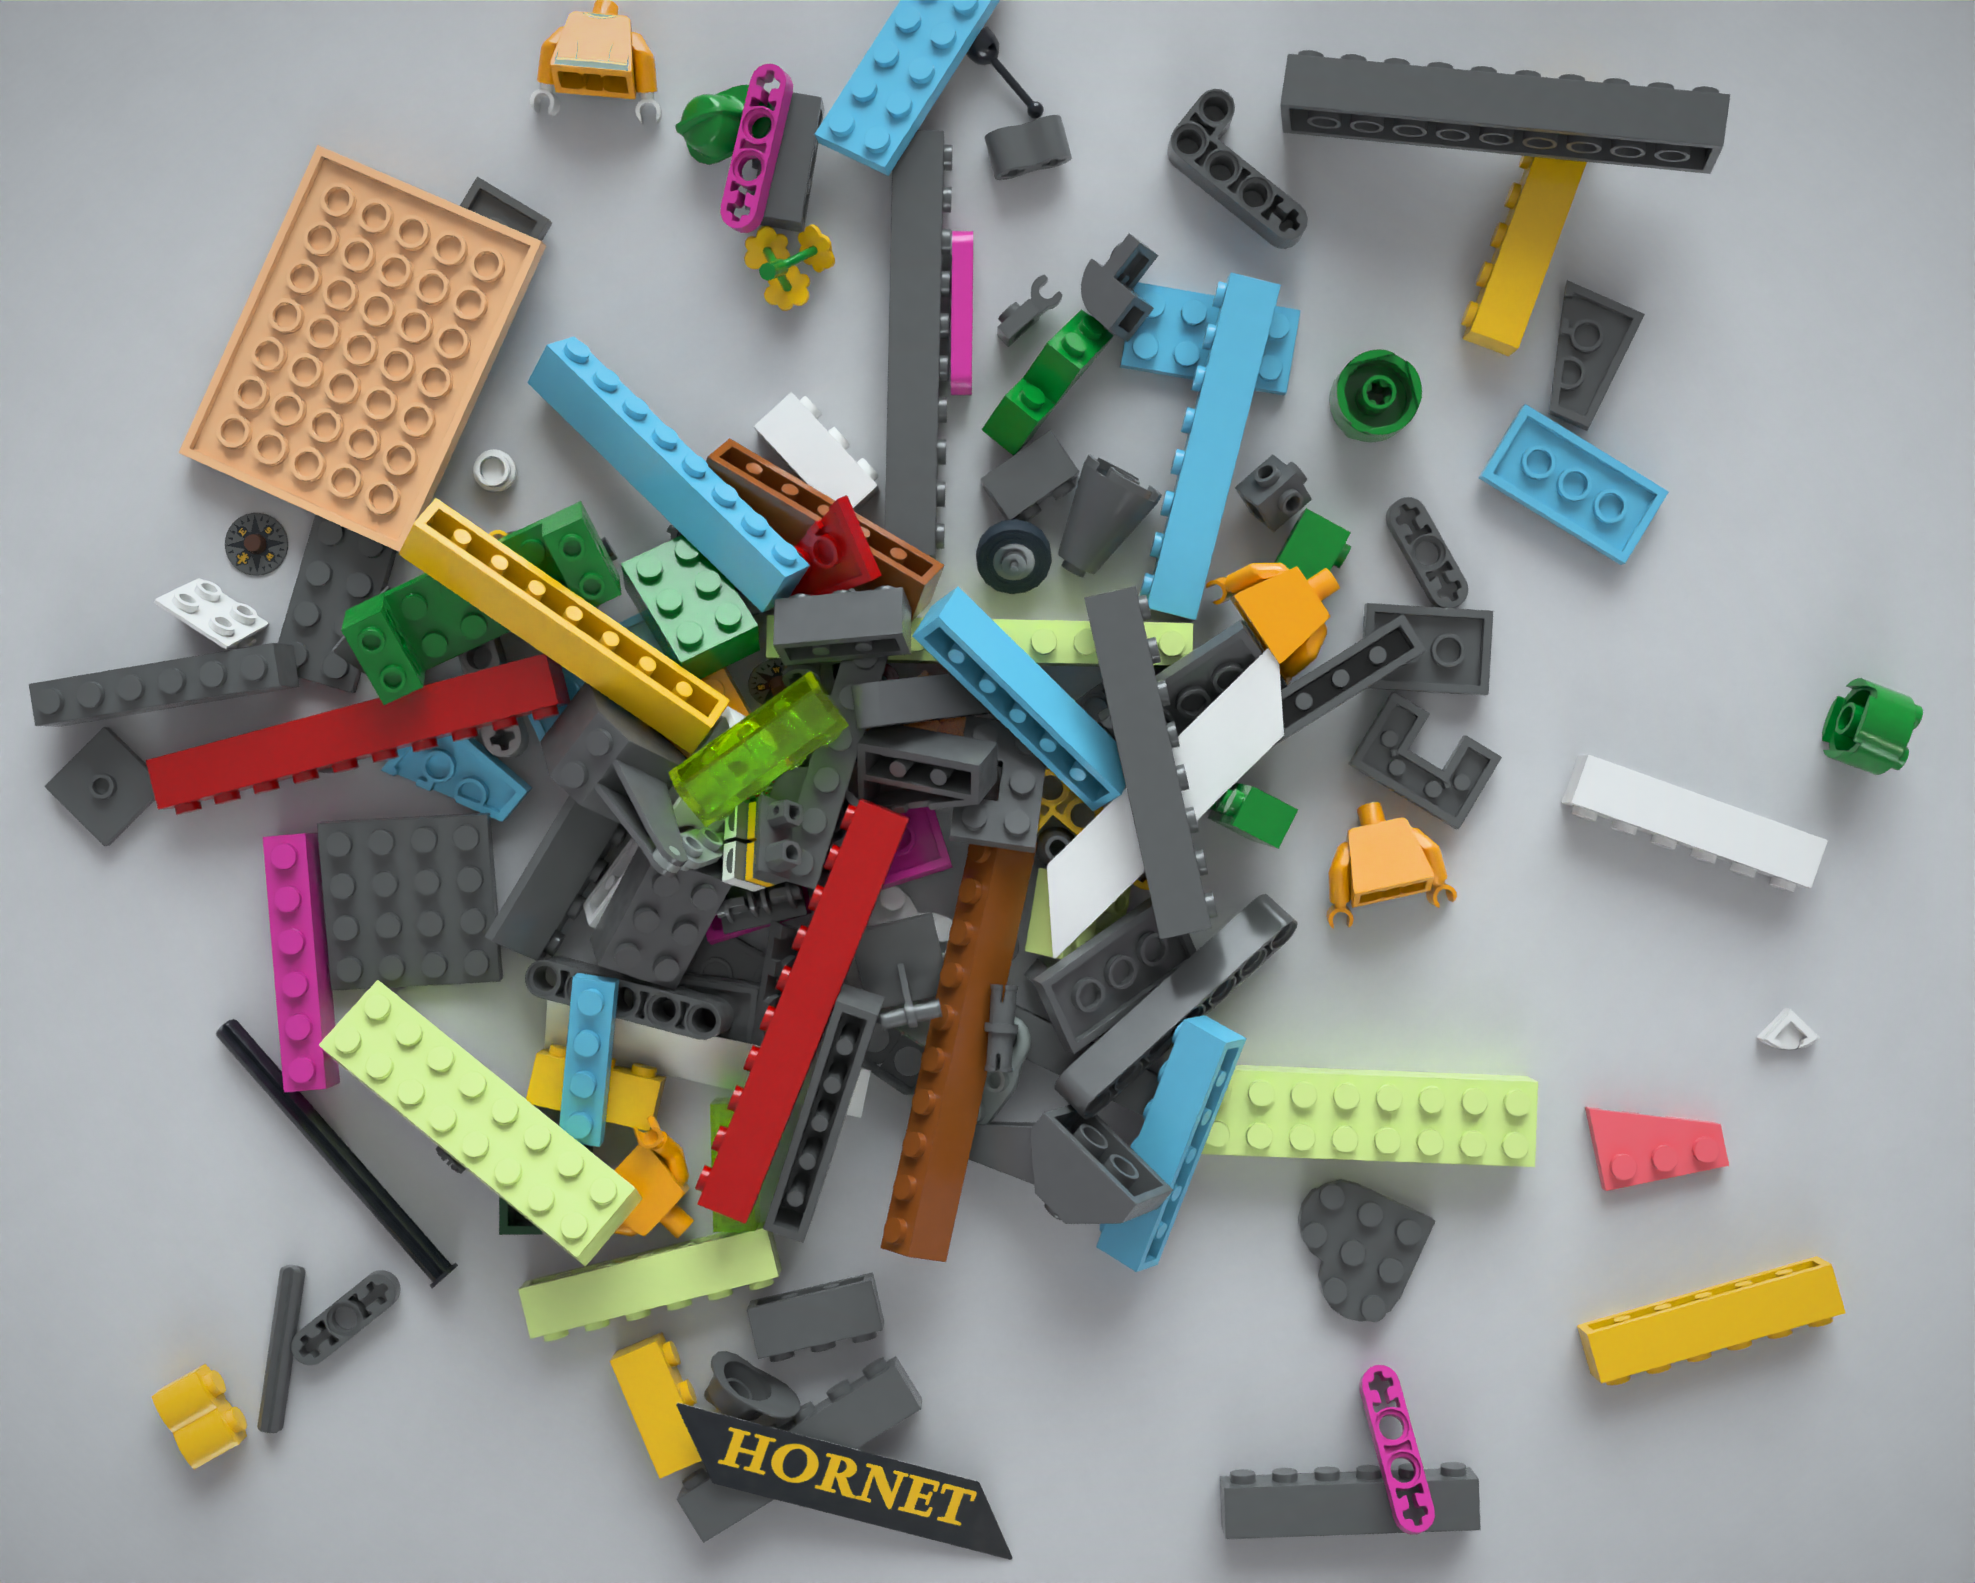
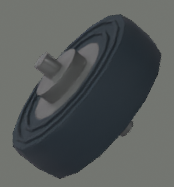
[976,519,1052,594]

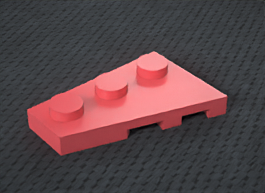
[1585,1107,1729,1191]

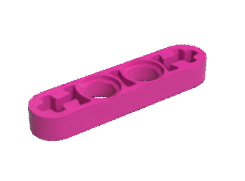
[720,63,793,233]
[951,231,974,395]
[1359,1365,1435,1535]

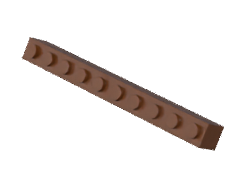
[880,842,1038,1262]

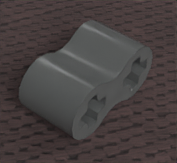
[984,115,1072,180]

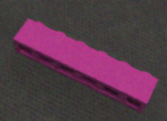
[263,833,340,1093]

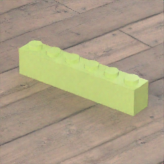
[518,1221,782,1341]

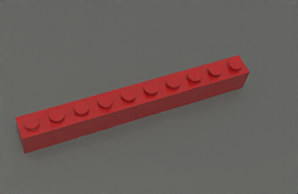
[145,654,570,815]
[695,798,910,1224]

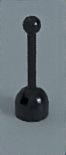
[966,27,1044,119]

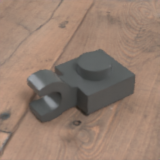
[997,275,1063,347]

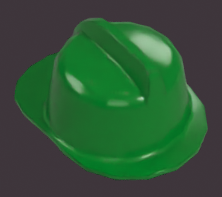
[675,84,772,165]

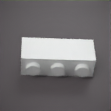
[754,392,879,512]

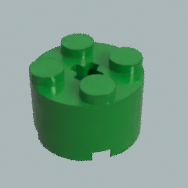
[1329,349,1422,442]
[1822,678,1923,775]

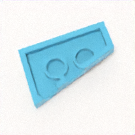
[381,735,532,822]

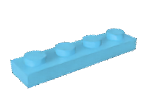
[559,973,619,1147]

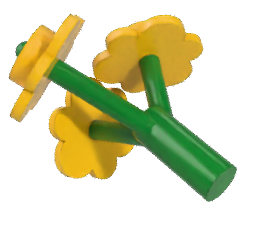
[744,224,835,311]

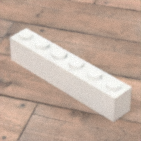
[1561,755,1828,893]

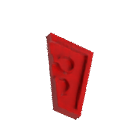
[790,495,882,596]

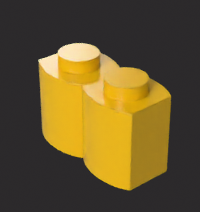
[152,1364,247,1470]

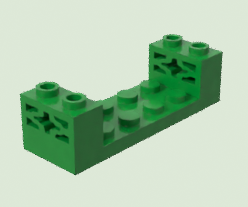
[341,501,622,705]

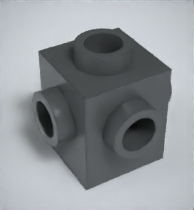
[1235,455,1312,532]

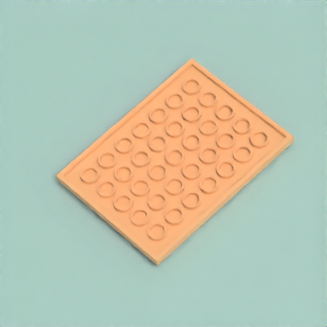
[179,145,546,552]

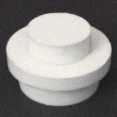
[473,449,516,492]

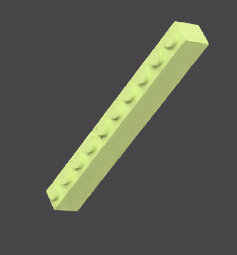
[766,615,1193,668]

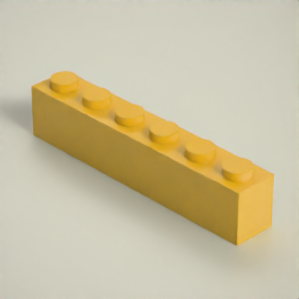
[1461,156,1587,356]
[1577,1256,1846,1385]

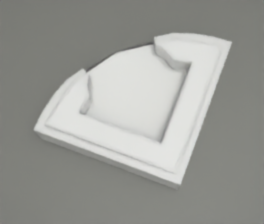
[1756,1008,1820,1050]

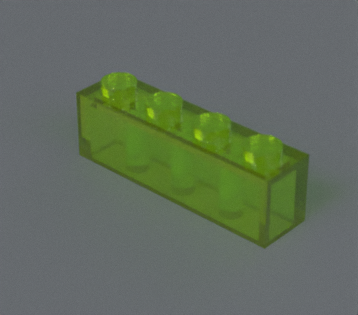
[668,671,849,828]

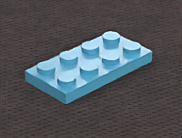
[1120,282,1301,396]
[1478,404,1669,565]

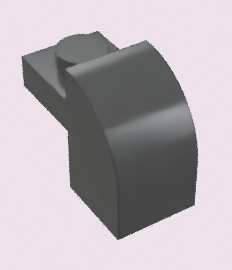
[1081,233,1159,342]

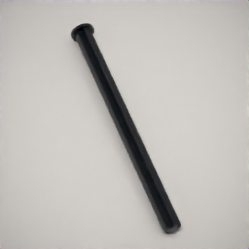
[216,1019,458,1288]

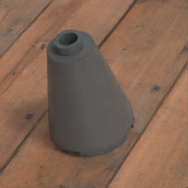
[1058,454,1162,577]

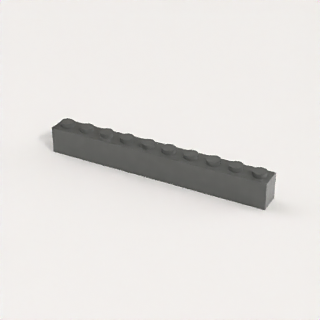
[885,130,953,559]

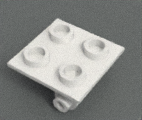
[154,578,270,650]

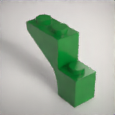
[981,309,1114,456]

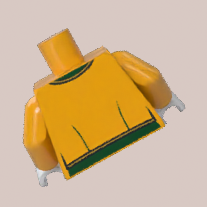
[530,0,662,124]

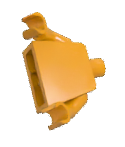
[1206,562,1340,685]
[1326,802,1457,929]
[614,1116,694,1239]

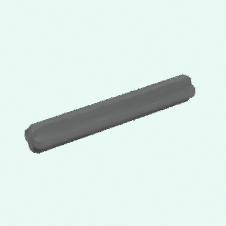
[257,1265,306,1433]

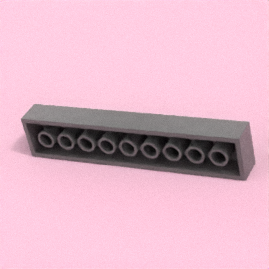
[1280,50,1731,174]

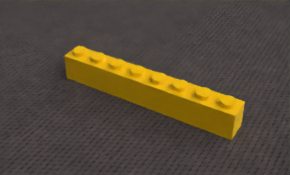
[398,498,730,754]

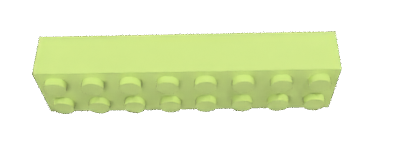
[319,980,643,1267]
[1201,1065,1538,1167]

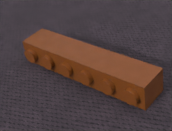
[706,438,945,622]

